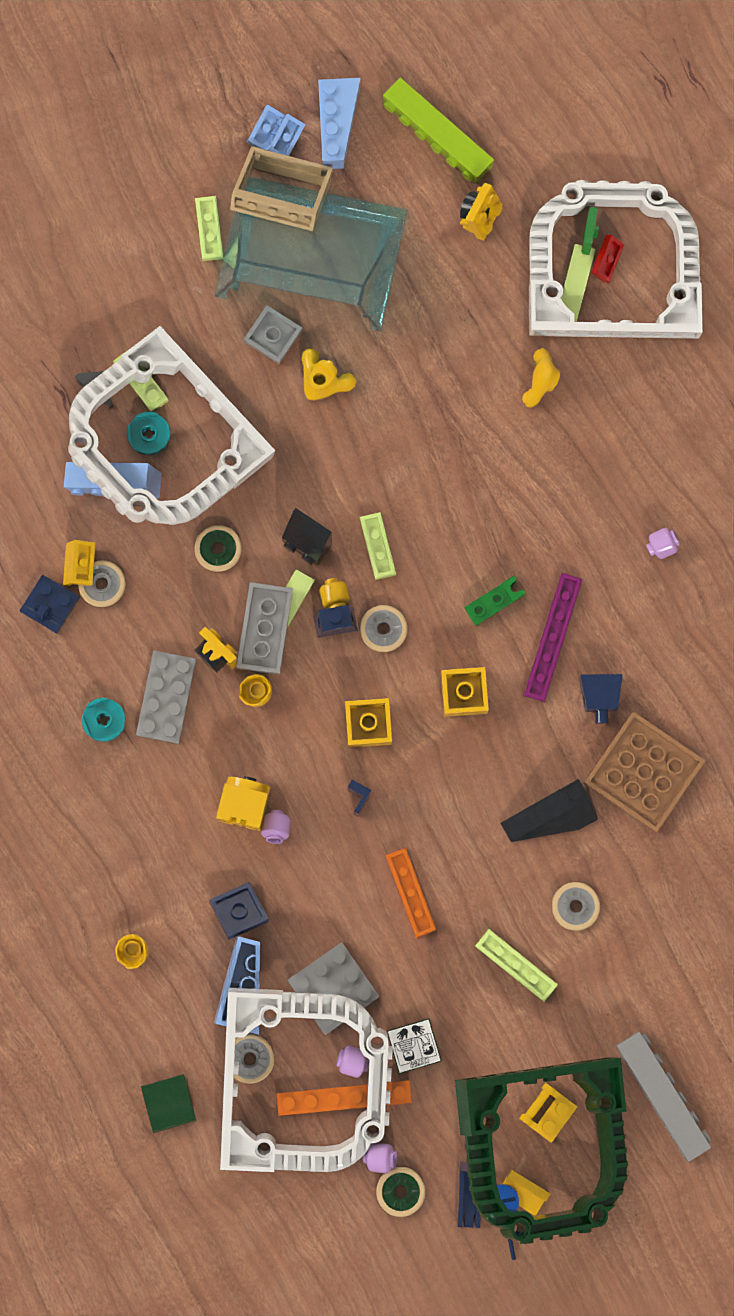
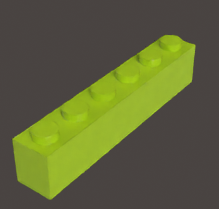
[383,78,494,184]

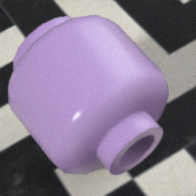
[646,527,680,559]
[261,810,291,844]
[336,1045,369,1078]
[363,1143,397,1173]

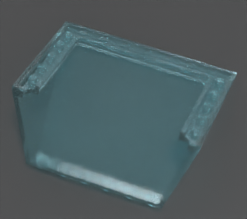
[215,177,408,331]

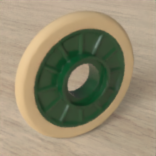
[194,525,242,572]
[376,1167,425,1217]

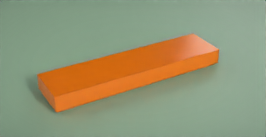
[385,848,437,938]

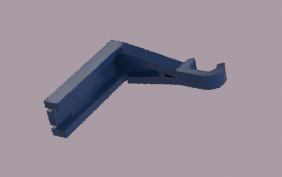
[458,1161,481,1228]

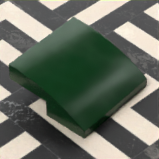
[141,1074,197,1133]

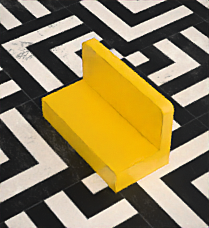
[63,540,95,586]
[502,1169,550,1215]

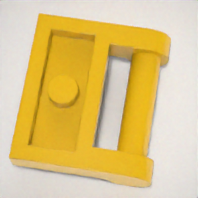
[519,1083,577,1143]

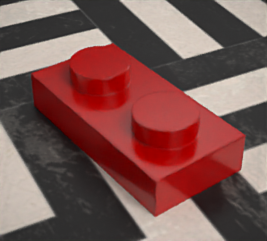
[591,234,624,283]

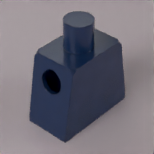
[314,605,358,638]
[579,674,622,724]

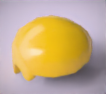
[239,674,272,708]
[115,934,149,969]

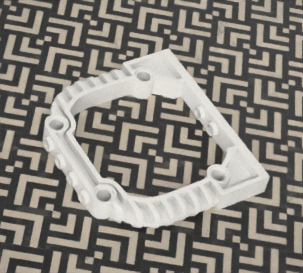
[529,180,703,339]
[68,326,275,525]
[220,988,393,1172]

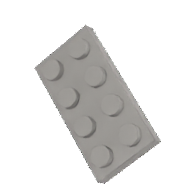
[237,582,293,675]
[136,650,196,744]

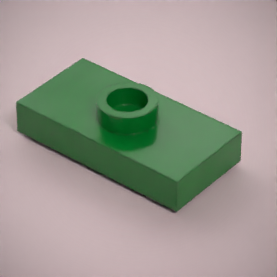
[581,207,599,255]

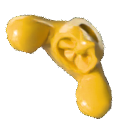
[301,348,357,401]
[522,348,560,408]

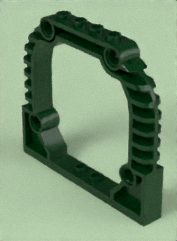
[455,1057,628,1244]

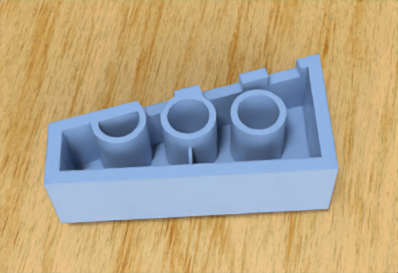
[318,78,361,169]
[64,462,162,498]
[214,936,260,1035]

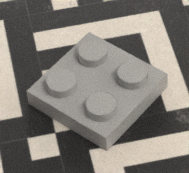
[243,305,303,364]

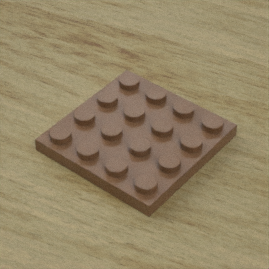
[584,711,705,833]

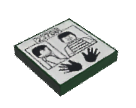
[387,1018,442,1074]

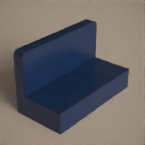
[348,780,371,817]

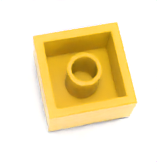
[441,667,489,717]
[345,698,392,748]

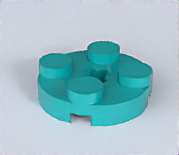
[127,412,170,456]
[81,698,126,742]

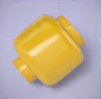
[319,578,350,609]

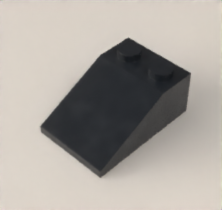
[282,508,332,565]

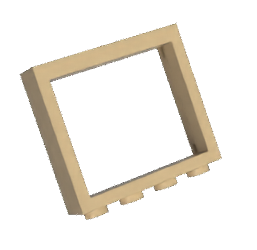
[230,146,333,231]

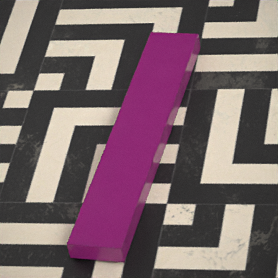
[524,573,582,703]

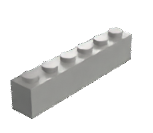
[615,1032,711,1162]

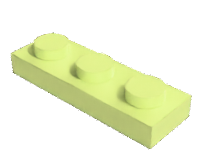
[113,351,169,412]

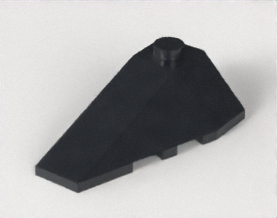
[500,779,598,842]

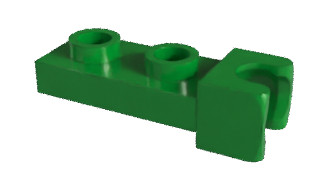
[464,576,526,626]

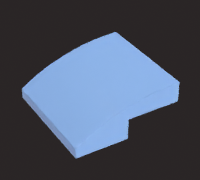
[247,104,306,156]

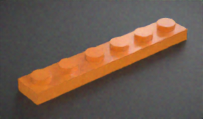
[276,1080,412,1116]

